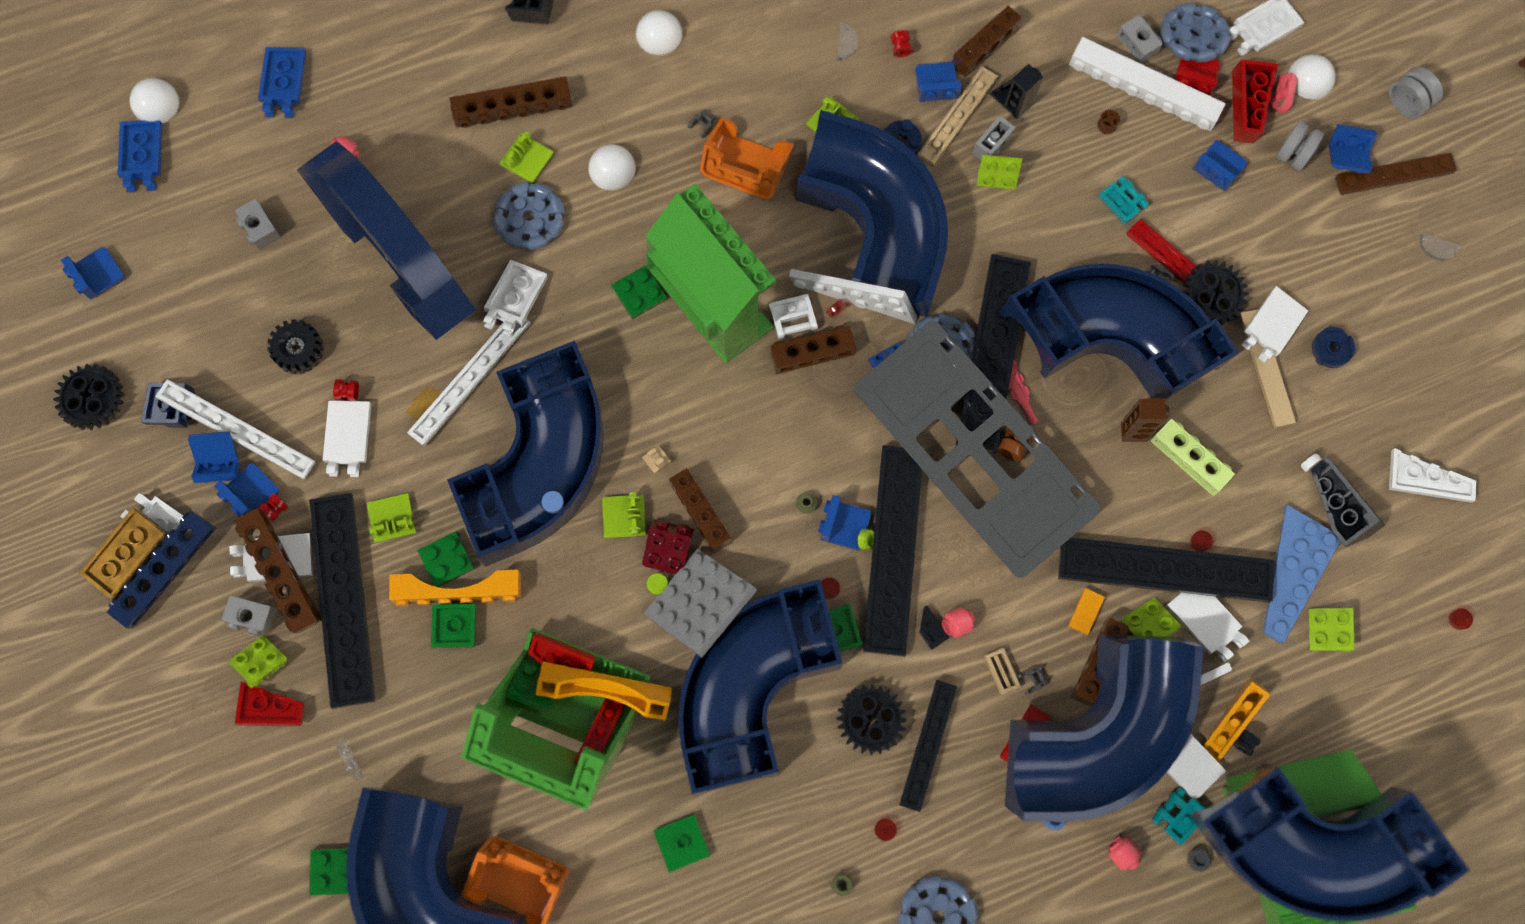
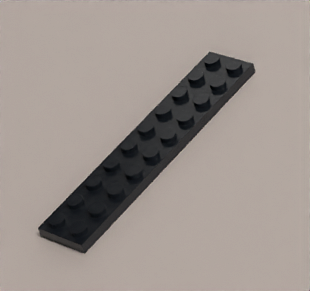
[955,254,1031,454]
[863,445,922,657]
[309,493,376,709]
[1058,537,1274,603]

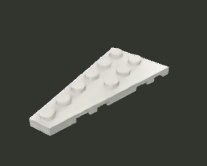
[789,269,918,324]

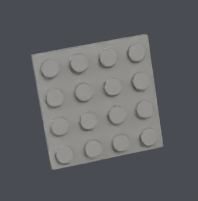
[643,549,757,657]

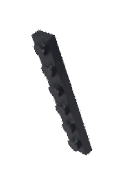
[899,680,957,812]

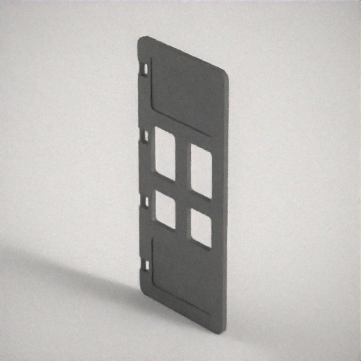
[855,321,1100,578]

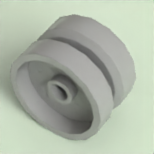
[1389,66,1443,119]
[1275,120,1325,172]

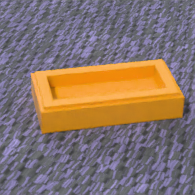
[1067,588,1105,636]

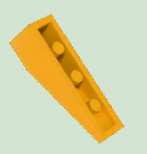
[1202,677,1270,763]

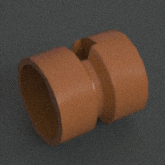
[998,428,1033,462]

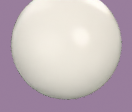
[636,10,682,55]
[1288,54,1336,99]
[129,78,179,123]
[588,144,636,190]

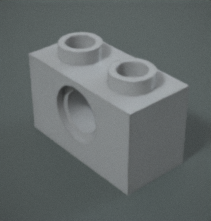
[1117,14,1163,64]
[972,116,1015,160]
[234,198,281,249]
[221,596,276,636]

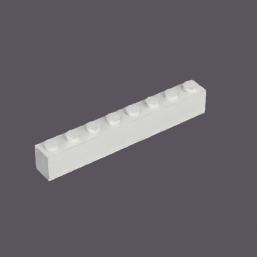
[1069,37,1226,131]

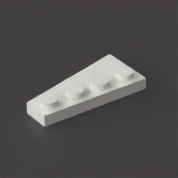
[1389,448,1476,503]

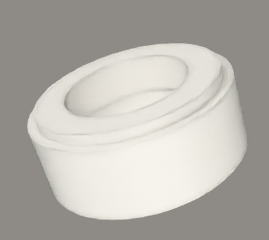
[1301,453,1322,472]

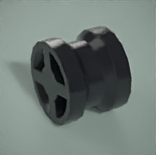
[1233,729,1261,756]

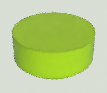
[858,529,874,550]
[647,573,668,596]

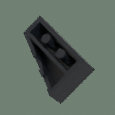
[505,0,554,24]
[989,64,1043,119]

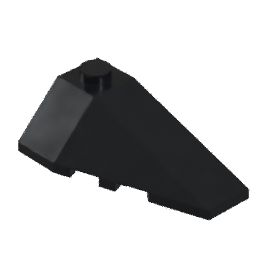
[1311,457,1386,547]

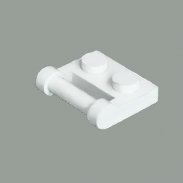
[769,294,818,339]

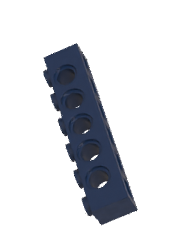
[106,511,217,629]

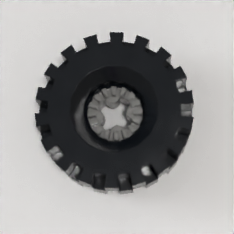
[267,319,324,374]

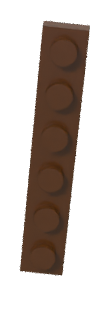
[1335,153,1457,195]

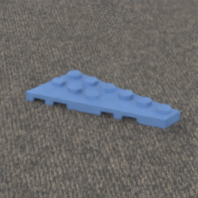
[1262,505,1340,644]

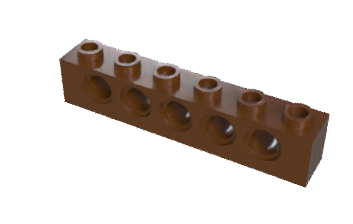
[449,76,572,128]
[234,508,322,634]

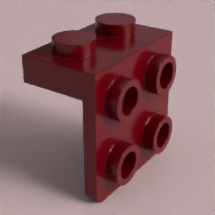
[642,519,695,574]

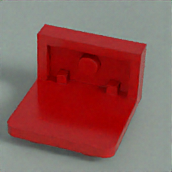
[1174,58,1220,96]

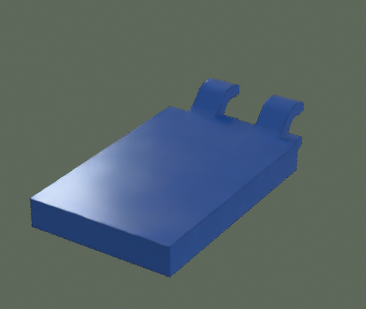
[258,47,307,118]
[117,120,163,192]

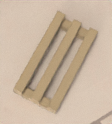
[983,648,1021,696]

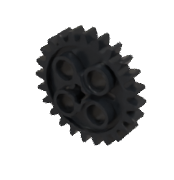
[1182,260,1249,325]
[53,364,125,430]
[836,684,907,755]

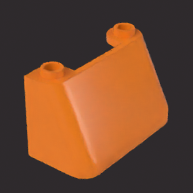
[700,117,794,200]
[461,836,570,924]

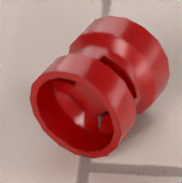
[890,30,913,57]
[333,379,359,401]
[258,493,289,522]

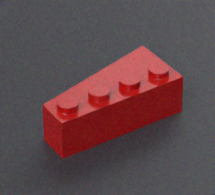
[1232,59,1279,143]

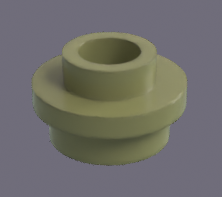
[796,492,817,514]
[831,873,854,896]

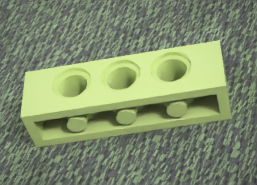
[1151,419,1235,497]

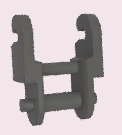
[687,109,716,138]
[1149,264,1175,281]
[1017,667,1049,695]

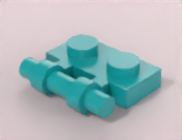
[1098,176,1150,225]
[1151,787,1205,846]

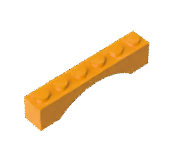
[389,570,521,607]
[536,662,672,721]

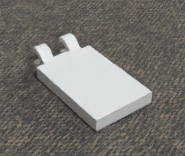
[1228,0,1304,56]
[483,260,548,337]
[1241,286,1308,363]
[323,401,372,477]
[120,493,193,558]
[229,533,313,582]
[1166,593,1249,662]
[1167,733,1226,800]

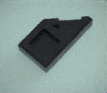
[919,605,949,650]

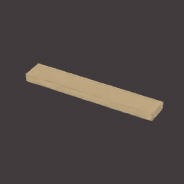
[917,66,998,167]
[1239,309,1296,429]

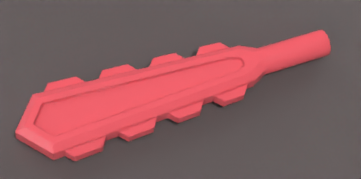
[1009,360,1038,425]

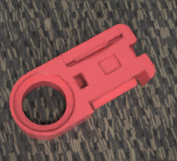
[1271,73,1298,113]

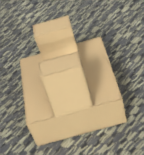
[642,445,671,475]

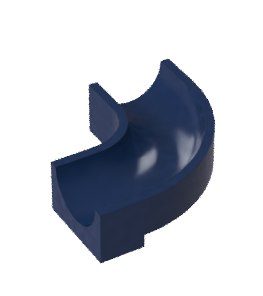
[796,110,948,317]
[297,141,476,340]
[1000,264,1240,400]
[447,340,604,567]
[678,579,842,797]
[1005,635,1204,821]
[1190,763,1470,921]
[346,787,525,924]

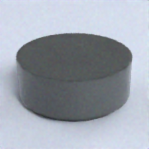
[1187,848,1211,871]

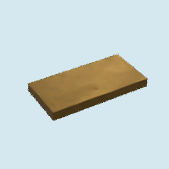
[79,507,168,600]

